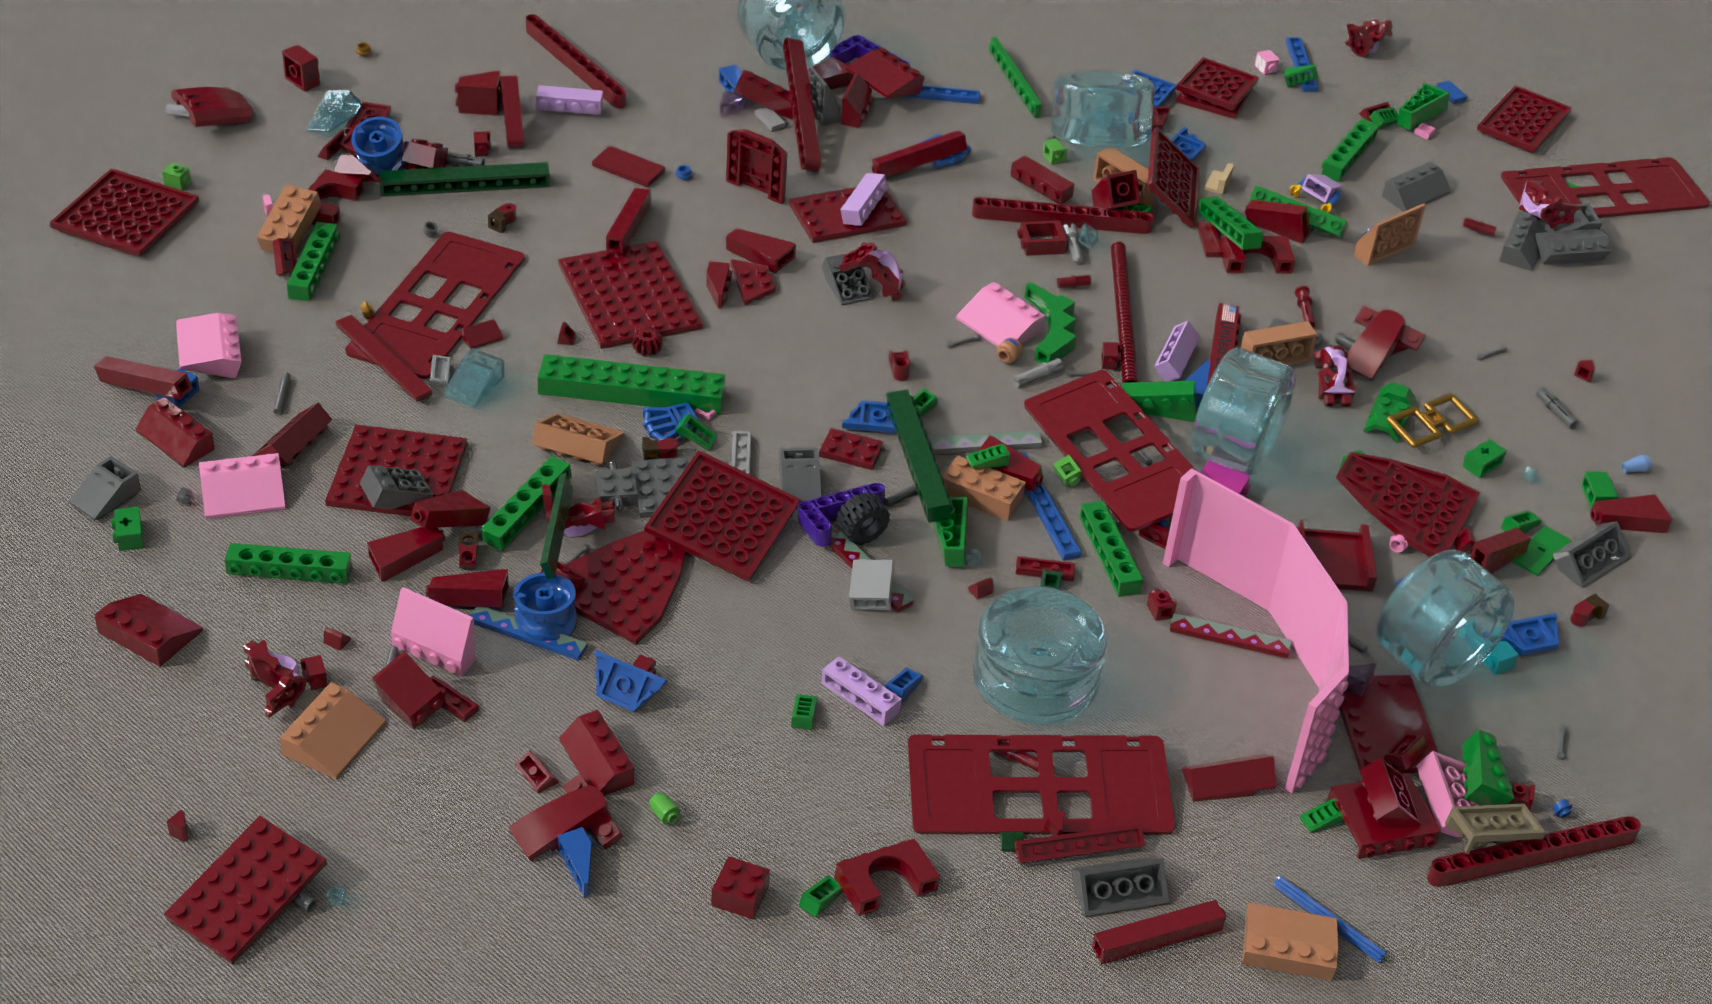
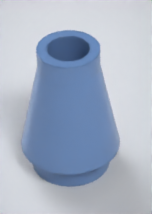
[1621,454,1651,473]

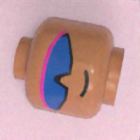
[997,337,1023,364]

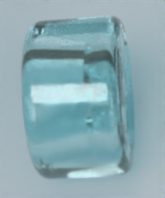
[737,0,845,71]
[1051,70,1155,147]
[1191,347,1296,475]
[1376,550,1515,688]
[973,586,1108,724]

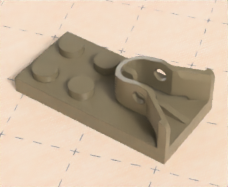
[1445,804,1546,855]

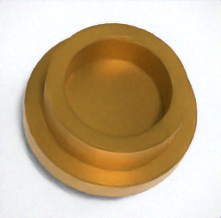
[356,42,372,56]
[360,301,374,318]

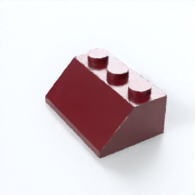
[841,73,874,128]
[1360,757,1422,828]

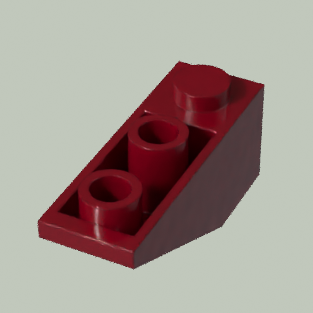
[706,261,732,309]

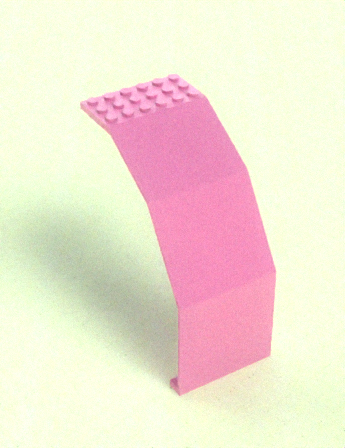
[1163,468,1349,794]

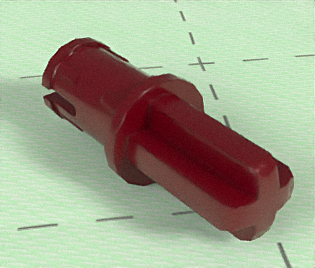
[1463,217,1497,237]
[1057,275,1091,289]

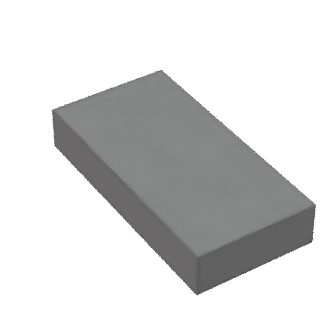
[755,107,785,131]
[429,355,451,388]

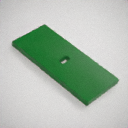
[1512,526,1571,576]

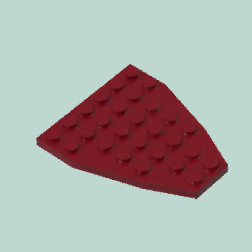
[1336,452,1480,563]
[565,531,686,645]

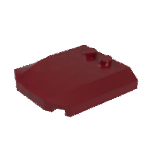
[171,86,253,127]
[726,129,788,204]

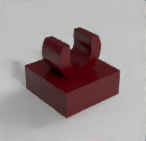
[1454,527,1476,554]

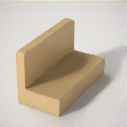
[1204,163,1234,195]

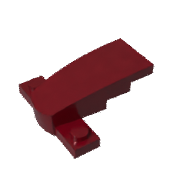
[1346,305,1426,381]
[508,774,623,861]

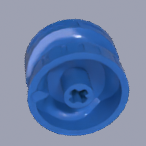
[351,117,406,177]
[514,573,577,641]

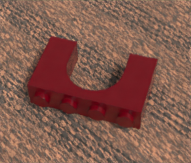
[308,169,363,225]
[1220,235,1295,274]
[834,838,940,916]

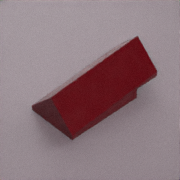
[1182,754,1276,802]

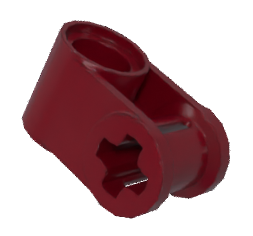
[888,350,910,381]

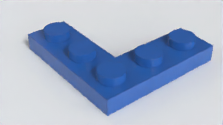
[1128,70,1177,107]

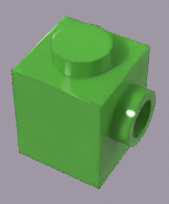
[162,163,191,190]

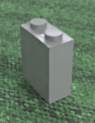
[849,559,895,610]

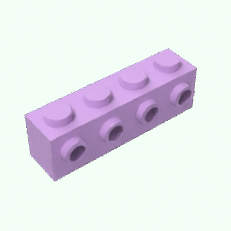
[536,85,603,115]
[840,173,888,226]
[1154,321,1200,381]
[821,657,902,726]

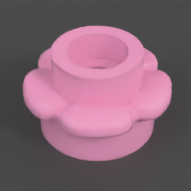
[1389,535,1408,553]

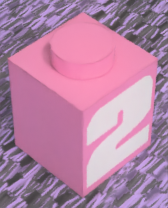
[1255,50,1280,75]

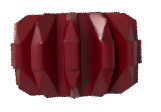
[632,327,663,356]

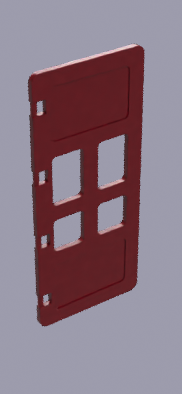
[1500,157,1710,223]
[345,232,525,379]
[1024,370,1197,532]
[907,734,1175,835]

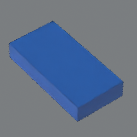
[1436,80,1467,104]

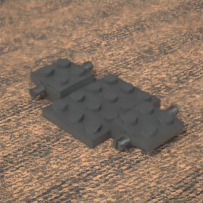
[595,454,729,518]

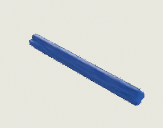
[1273,876,1386,963]

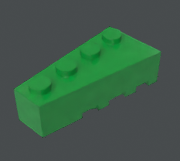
[1397,83,1450,130]
[1122,381,1198,422]
[932,497,968,567]
[1462,729,1514,806]

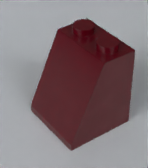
[455,70,501,116]
[1091,170,1141,208]
[372,651,446,729]

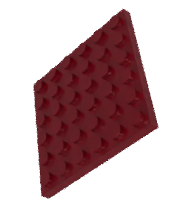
[50,168,199,257]
[325,424,468,517]
[644,450,801,582]

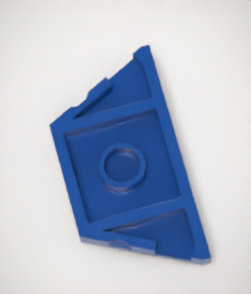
[1171,127,1206,162]
[842,400,896,433]
[1487,613,1559,656]
[594,650,668,712]

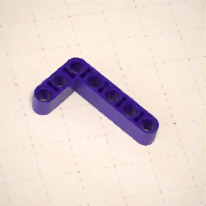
[829,35,910,66]
[798,483,885,547]

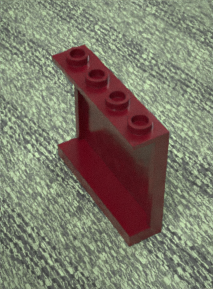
[1296,519,1377,592]
[1327,773,1441,859]

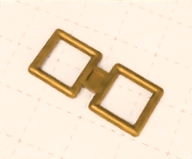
[1386,393,1479,448]

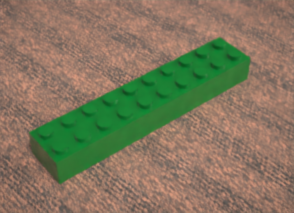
[537,354,726,415]

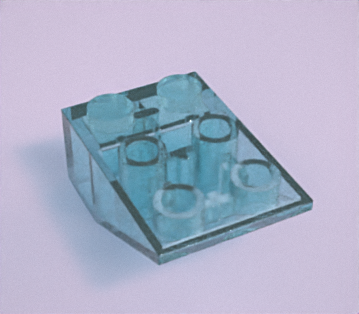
[306,90,362,132]
[443,348,505,408]

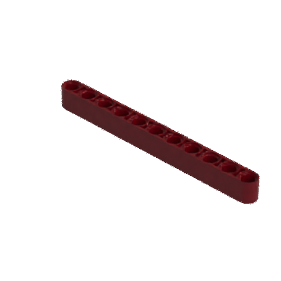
[525,14,626,109]
[783,37,821,172]
[972,197,1154,234]
[1427,816,1641,887]

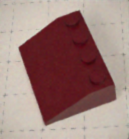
[845,48,925,98]
[94,594,203,667]

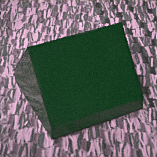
[1040,569,1063,592]
[999,832,1024,851]

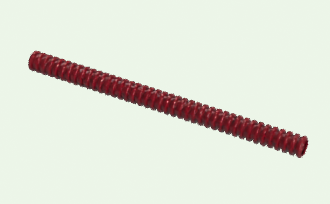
[1111,241,1138,383]

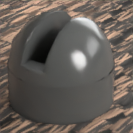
[423,221,438,237]
[176,487,194,504]

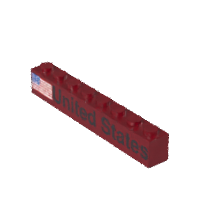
[1204,303,1242,407]

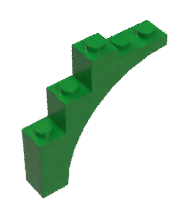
[1024,281,1077,364]

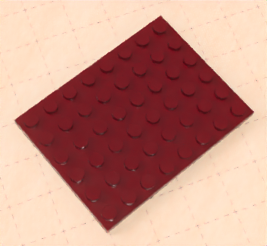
[558,241,703,349]

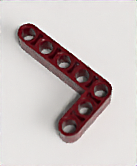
[501,75,524,148]

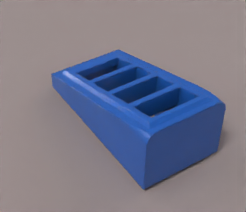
[885,668,923,703]

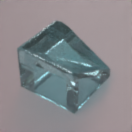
[1078,223,1098,249]

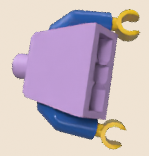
[1290,174,1341,214]

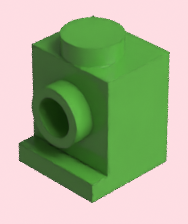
[1043,138,1067,165]
[1053,455,1082,487]

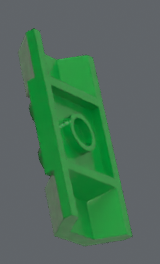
[1363,382,1416,443]

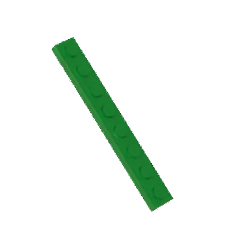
[988,37,1042,118]

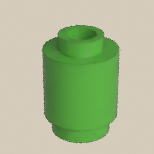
[649,792,680,824]

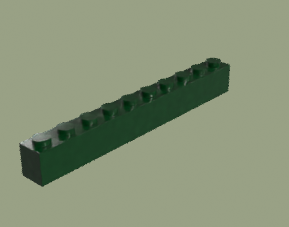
[379,162,550,197]
[886,389,953,523]

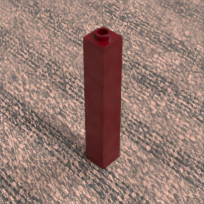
[871,130,968,178]
[606,188,651,254]
[94,356,193,399]
[1092,900,1226,965]

